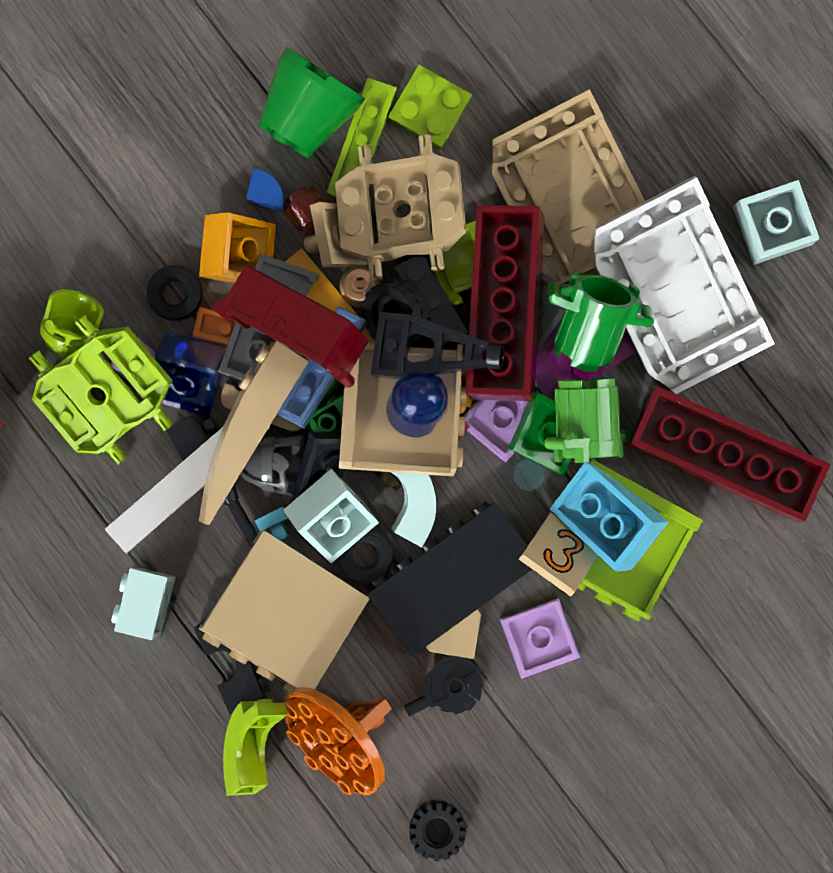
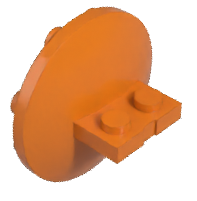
[284,687,392,795]

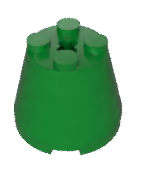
[257,47,366,159]

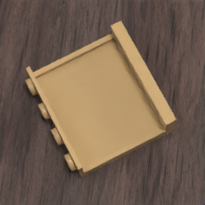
[339,344,467,477]
[198,530,370,693]

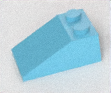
[550,462,669,571]

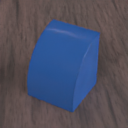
[246,169,286,213]

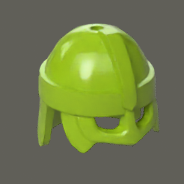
[40,289,104,362]

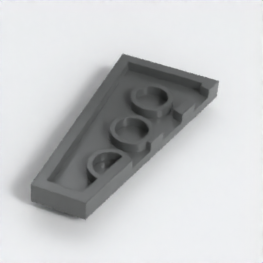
[218,254,319,380]

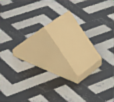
[426,610,481,659]

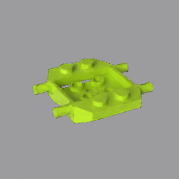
[28,315,174,465]

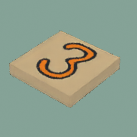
[519,512,598,596]

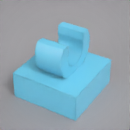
[255,507,289,541]

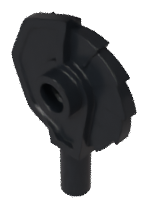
[404,657,484,717]

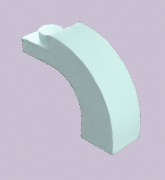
[391,472,436,547]

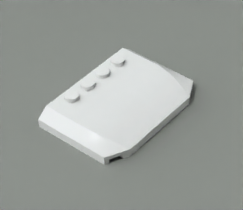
[594,176,775,394]

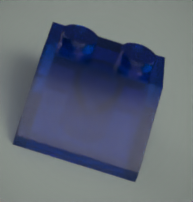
[155,331,226,416]

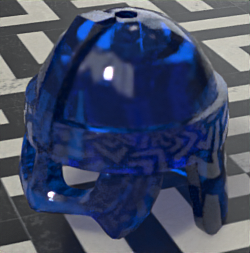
[386,371,448,438]

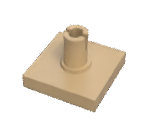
[304,202,368,268]

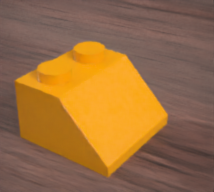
[199,212,276,283]

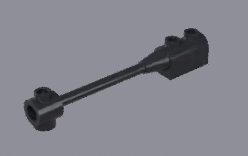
[166,413,258,548]

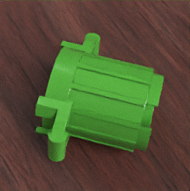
[545,378,631,463]

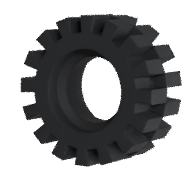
[409,800,466,861]

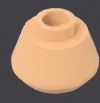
[339,266,381,308]

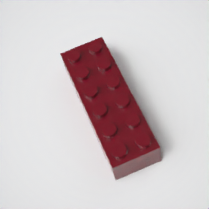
[466,206,544,402]
[627,386,831,523]

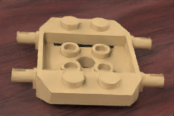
[335,134,466,280]

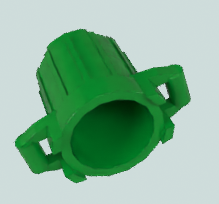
[548,271,654,372]

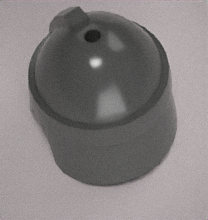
[241,435,305,496]

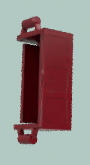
[213,265,369,388]

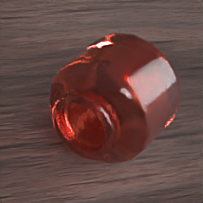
[284,185,327,233]

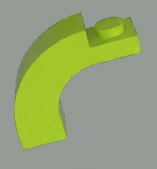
[223,699,288,796]

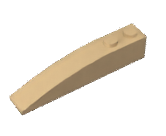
[199,341,309,525]

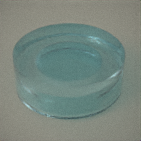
[513,459,544,491]

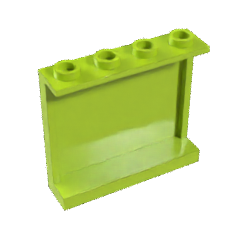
[578,459,703,622]

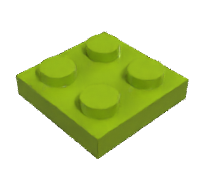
[388,65,472,150]

